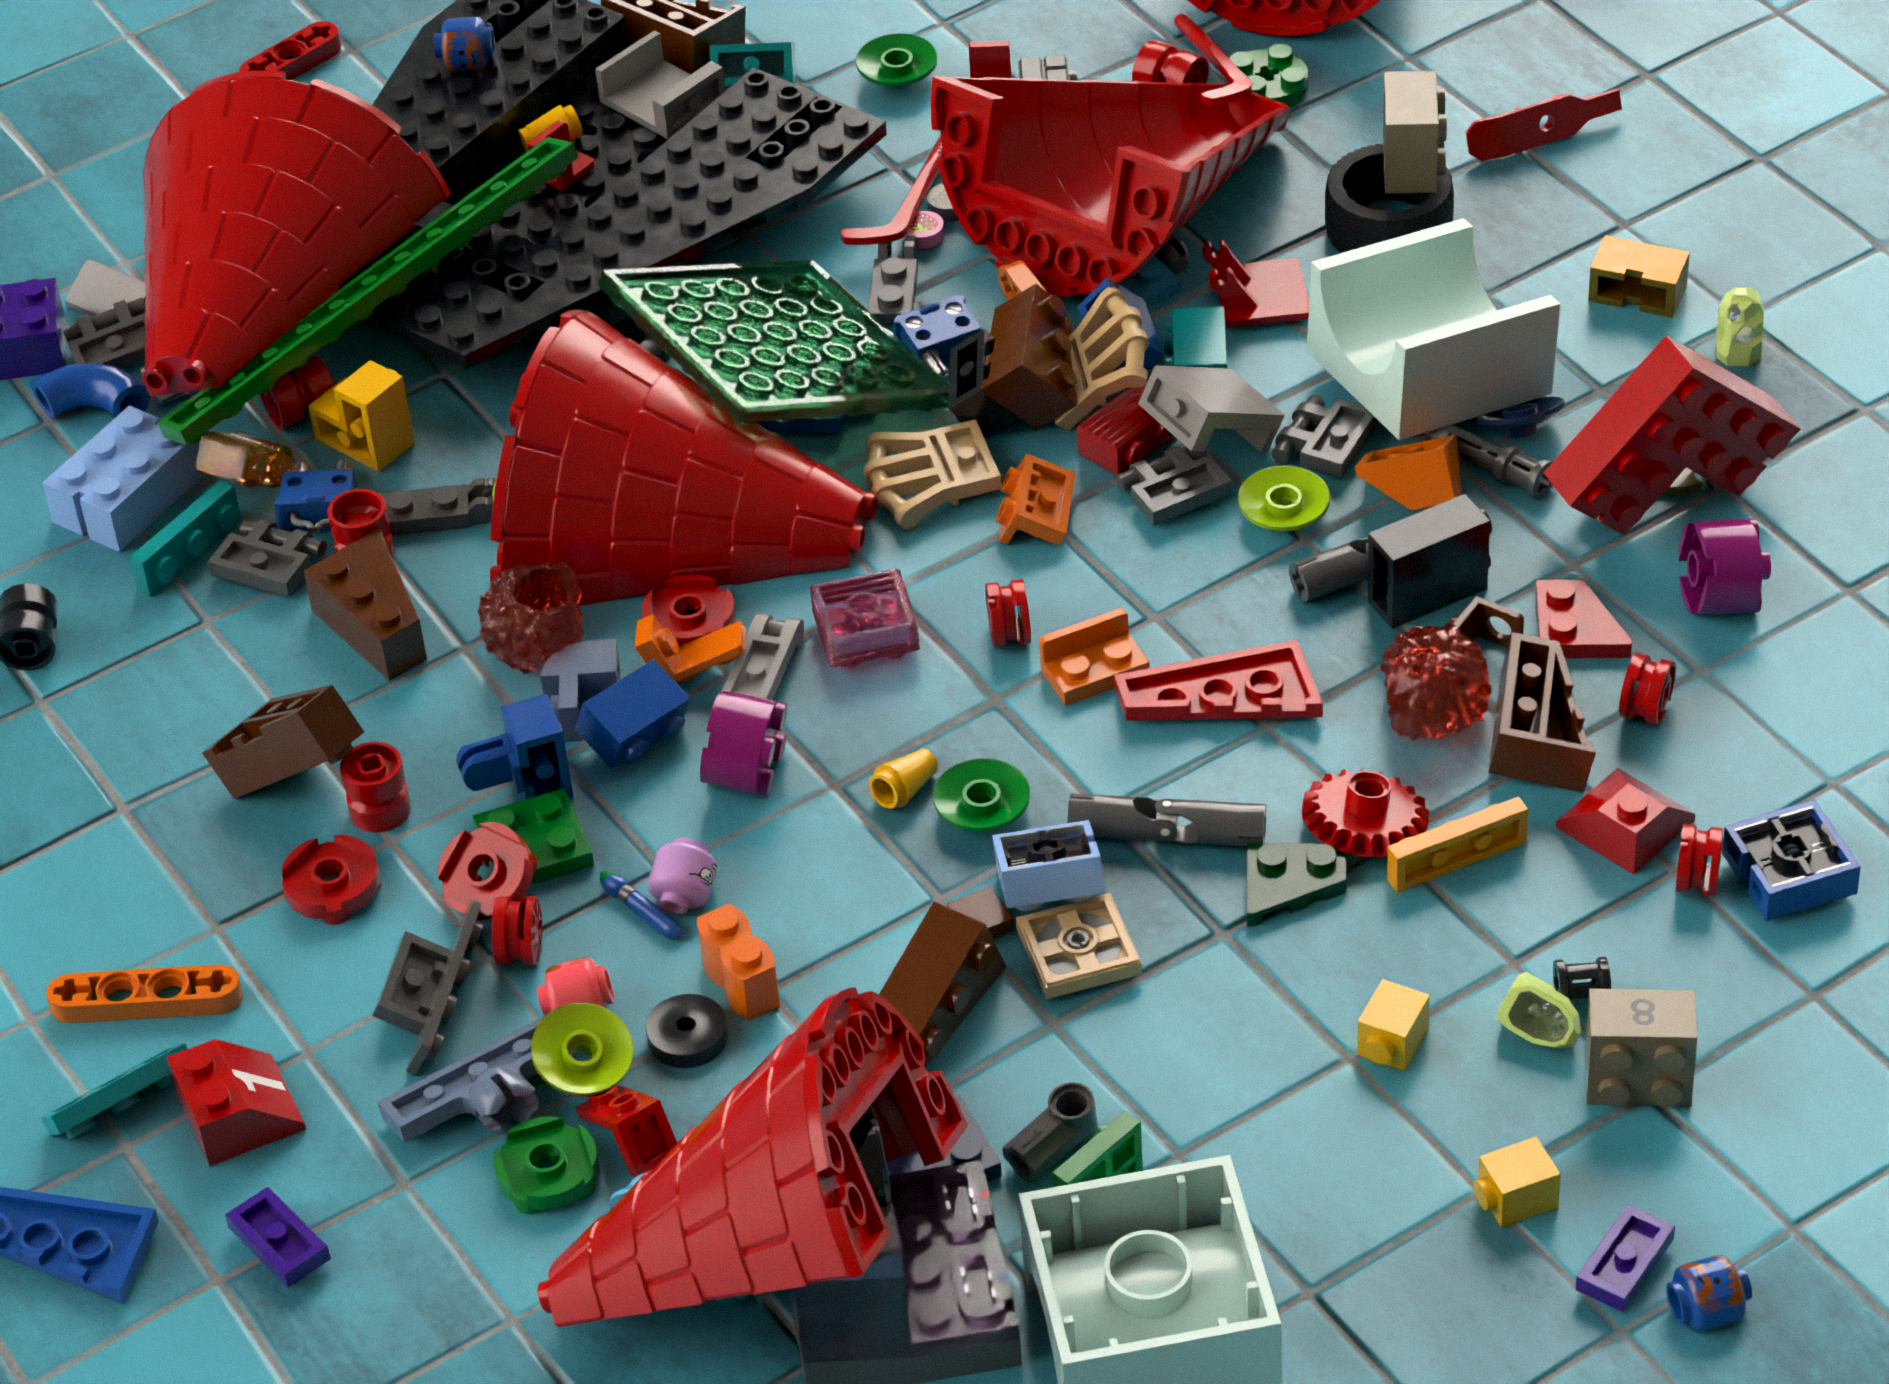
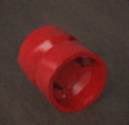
[1132,39,1209,84]
[259,354,334,430]
[327,489,395,558]
[340,741,411,833]

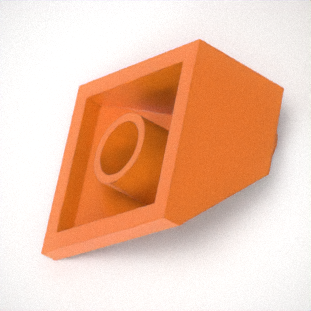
[1355,434,1462,510]

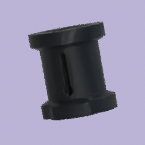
[1553,956,1611,1000]

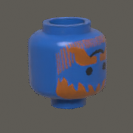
[434,17,495,72]
[1666,1255,1752,1333]

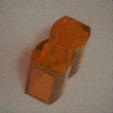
[195,431,293,488]

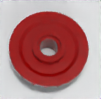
[1301,768,1429,857]

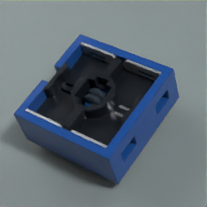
[1722,799,1861,921]

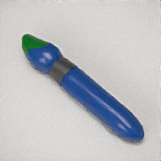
[599,871,682,940]

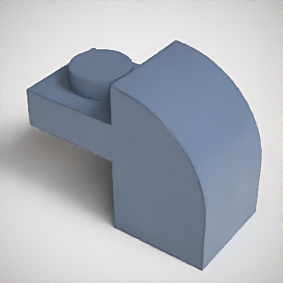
[540,639,621,742]

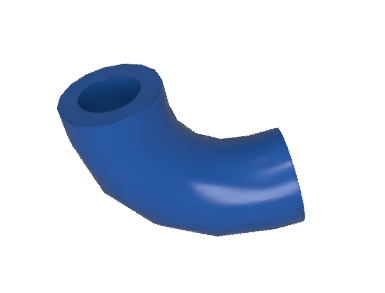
[31,363,150,419]

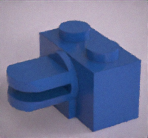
[456,694,574,800]

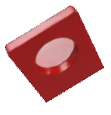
[969,41,1012,78]

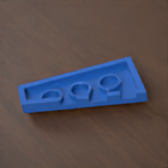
[0,1187,159,1304]

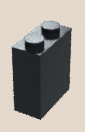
[1368,494,1492,629]

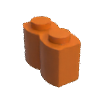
[697,904,780,1021]

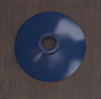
[1475,396,1565,438]

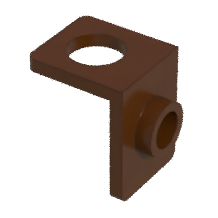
[1444,596,1524,669]

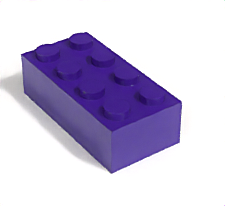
[0,278,66,380]

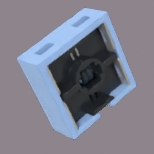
[992,820,1105,910]

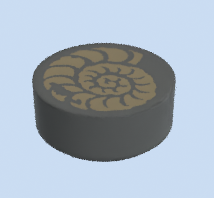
[927,183,958,221]

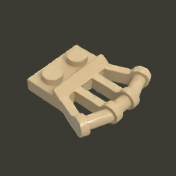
[1054,287,1149,431]
[863,419,1002,530]

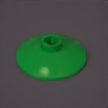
[856,33,937,87]
[933,758,1030,832]

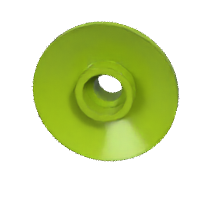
[1238,466,1330,531]
[531,1003,634,1096]

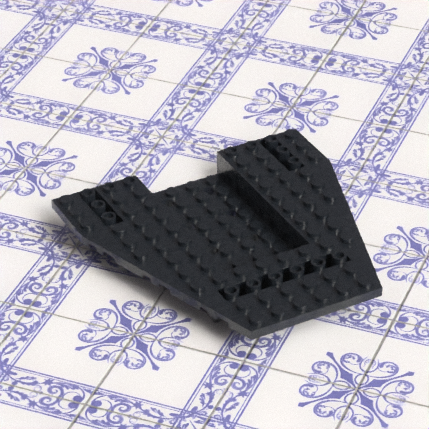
[339,0,887,369]

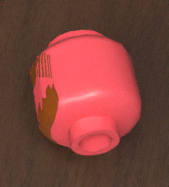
[537,957,614,1016]

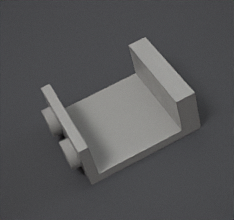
[595,30,726,139]

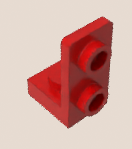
[575,1085,677,1177]

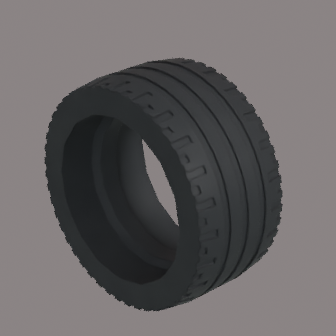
[1325,144,1454,253]

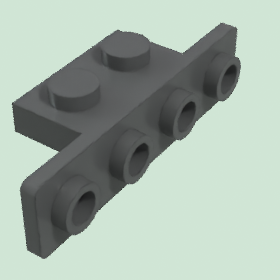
[372,899,483,1075]

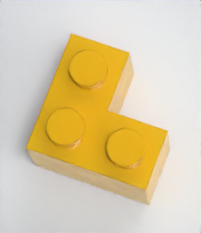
[308,360,415,472]

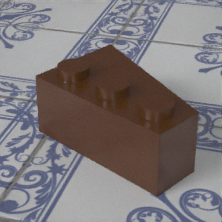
[601,0,746,74]
[980,284,1078,429]
[304,528,427,681]
[1488,632,1596,792]
[202,685,364,799]
[879,901,1007,1068]

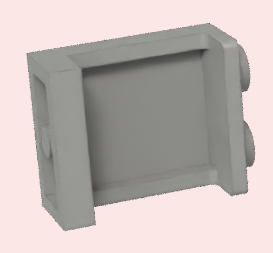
[1138,365,1285,452]

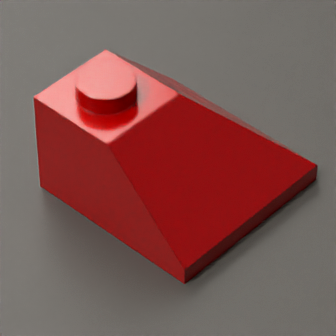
[1556,768,1695,874]

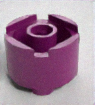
[1678,519,1771,615]
[700,691,788,797]

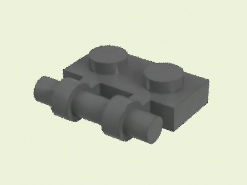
[62,297,147,369]
[1271,395,1378,478]
[1116,446,1233,526]
[207,519,327,597]

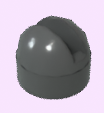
[1155,237,1189,274]

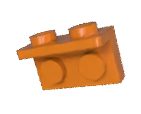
[996,453,1075,546]
[1039,608,1150,706]

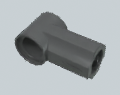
[1002,1082,1098,1182]

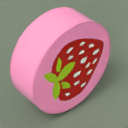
[903,211,944,249]

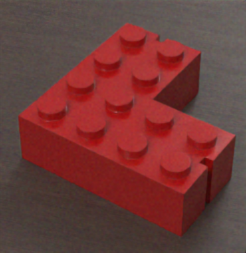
[1543,335,1801,535]

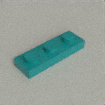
[129,480,242,597]
[41,1043,188,1139]

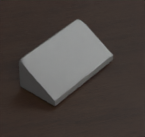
[65,259,146,316]

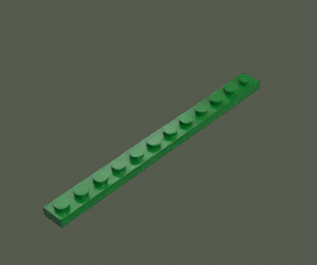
[157,137,579,446]

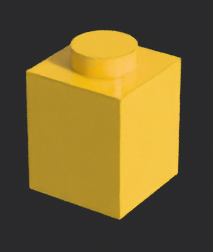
[1357,979,1430,1071]
[1473,1136,1560,1228]

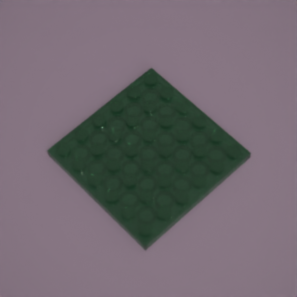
[598,260,949,425]

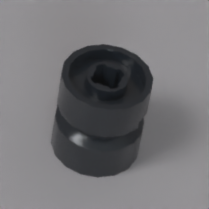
[0,583,58,671]

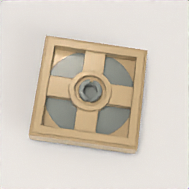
[1016,893,1142,1000]

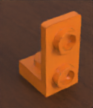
[635,614,746,683]

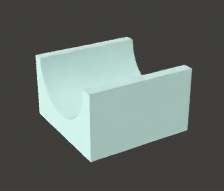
[1307,218,1560,440]
[1018,1155,1282,1384]

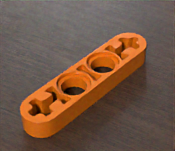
[46,964,243,1023]

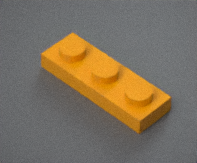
[1387,796,1528,893]

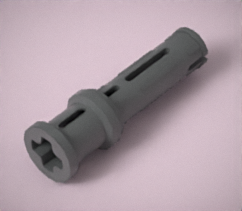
[1425,424,1552,500]

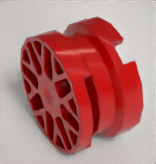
[985,579,1031,648]
[1619,652,1676,726]
[1675,824,1724,897]
[492,896,542,965]

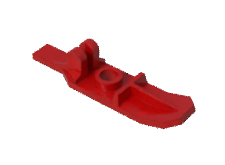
[1465,88,1622,161]

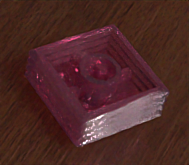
[810,569,920,668]

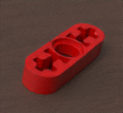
[239,21,341,80]

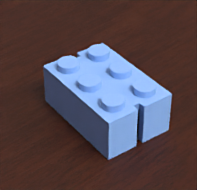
[42,405,206,552]

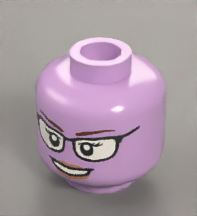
[648,838,717,914]

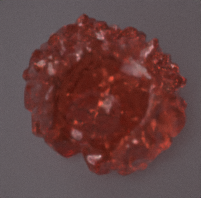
[478,561,584,674]
[1380,623,1492,741]

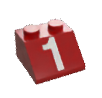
[167,1039,306,1166]

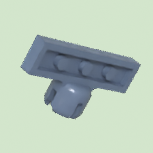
[377,1015,546,1143]

